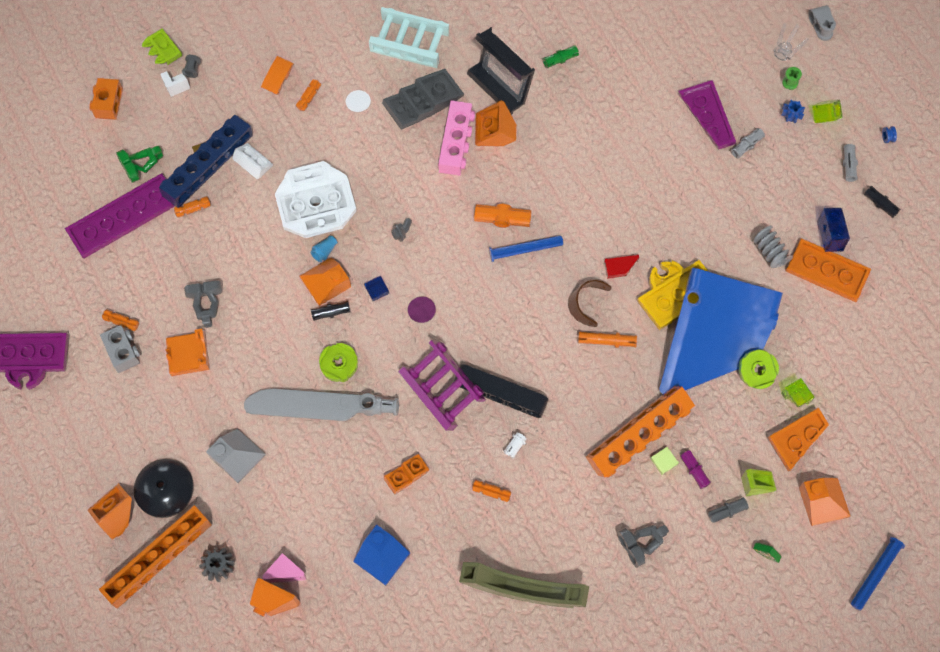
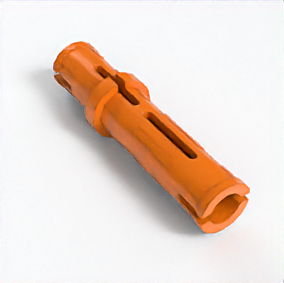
[578,331,637,348]

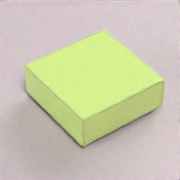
[651,447,679,475]

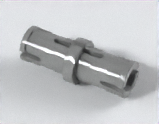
[731,128,765,159]
[843,144,858,182]

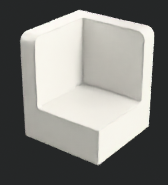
[160,71,190,97]

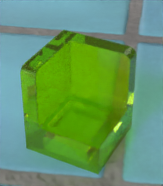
[812,99,843,123]
[781,378,815,407]

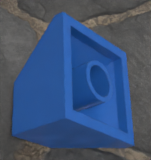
[353,525,410,586]

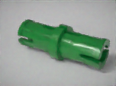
[543,45,579,68]

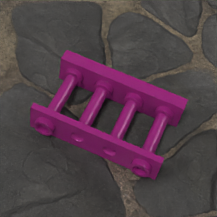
[398,340,486,431]

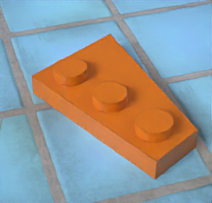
[767,408,829,472]

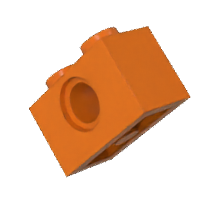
[90,78,123,120]

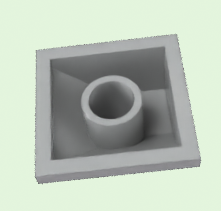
[206,429,266,483]

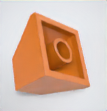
[475,100,517,146]
[299,257,351,306]
[799,477,850,526]
[87,483,132,540]
[250,578,300,617]

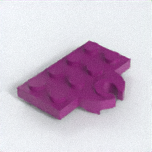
[0,333,69,390]

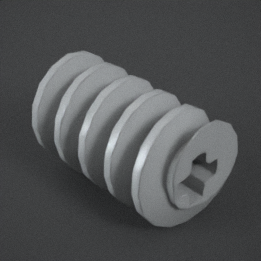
[754,225,793,268]

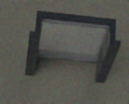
[467,27,535,115]

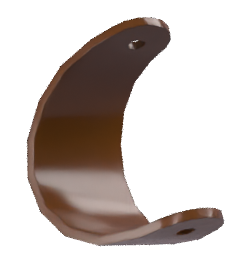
[568,280,612,327]

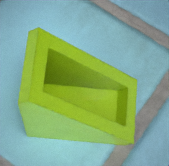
[741,469,777,497]

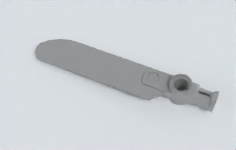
[244,389,399,421]

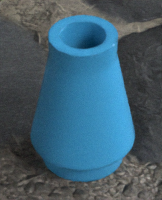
[310,235,338,262]

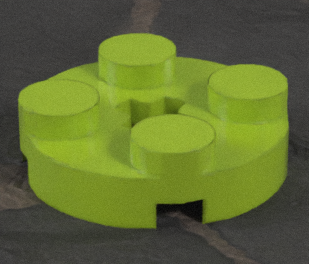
[319,343,358,382]
[739,350,779,389]

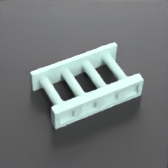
[369,7,449,68]

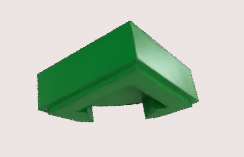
[753,543,782,563]

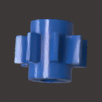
[781,100,805,123]

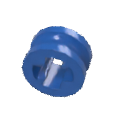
[882,126,897,144]

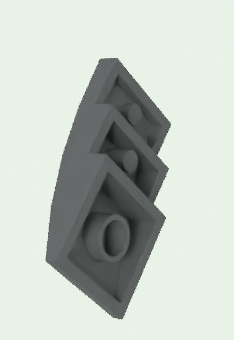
[382,69,464,130]

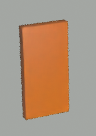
[786,238,871,302]

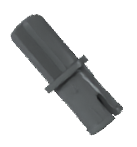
[708,497,749,523]

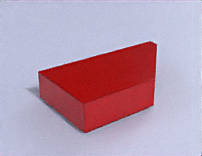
[604,255,639,279]

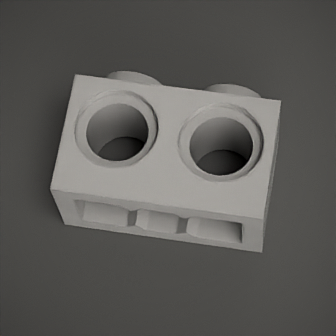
[100,325,140,373]

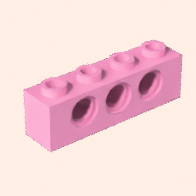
[438,101,475,176]

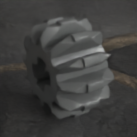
[199,547,235,582]

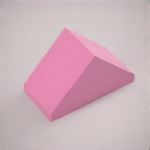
[263,553,306,583]

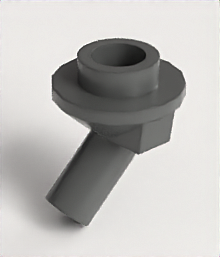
[391,218,412,242]

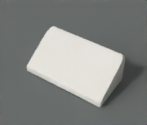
[232,143,273,179]

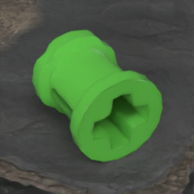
[782,67,802,90]

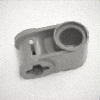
[808,5,836,41]

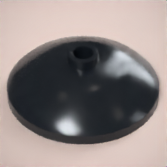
[133,459,194,518]

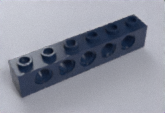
[159,114,253,208]

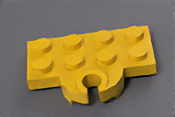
[637,260,709,331]

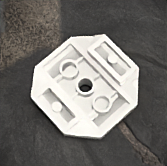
[275,161,357,238]

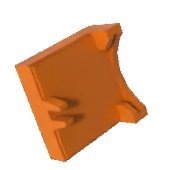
[165,328,210,376]

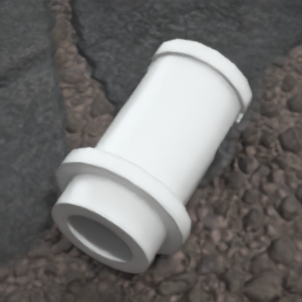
[503,432,527,459]

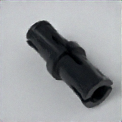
[864,186,901,218]
[311,301,350,321]

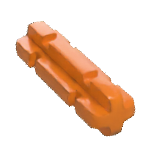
[296,79,321,111]
[174,197,211,218]
[102,310,139,331]
[472,480,511,502]

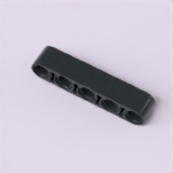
[453,364,549,418]

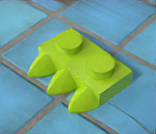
[142,29,182,65]

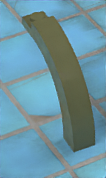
[459,562,589,608]

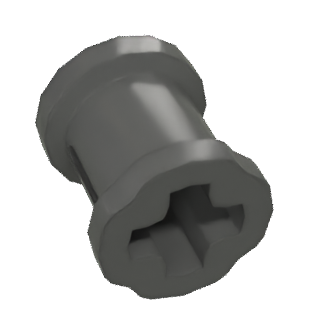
[182,54,201,78]

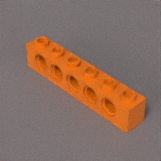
[585,386,695,478]
[98,505,212,609]

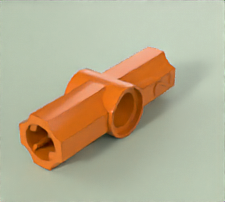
[474,204,532,228]

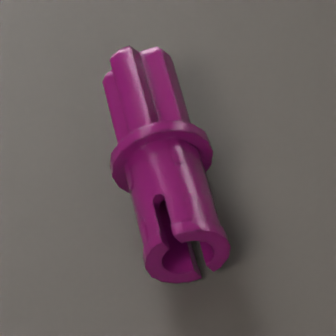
[681,450,711,489]

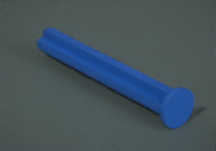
[489,236,564,262]
[851,537,905,611]

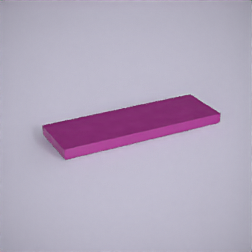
[64,173,175,259]

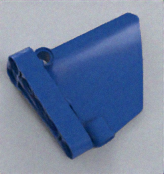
[659,268,783,395]

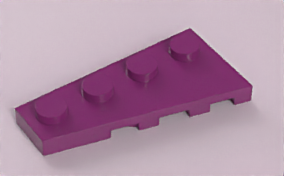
[678,80,736,150]

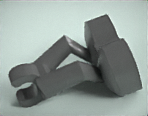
[184,281,222,328]
[617,525,669,568]

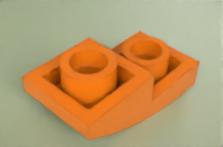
[261,56,294,95]
[384,454,429,495]

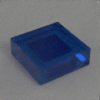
[364,276,390,302]

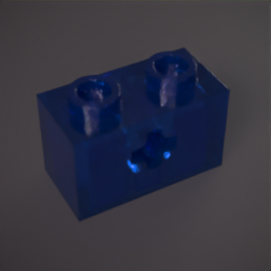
[817,208,850,252]

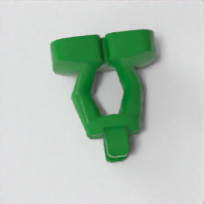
[116,146,163,183]

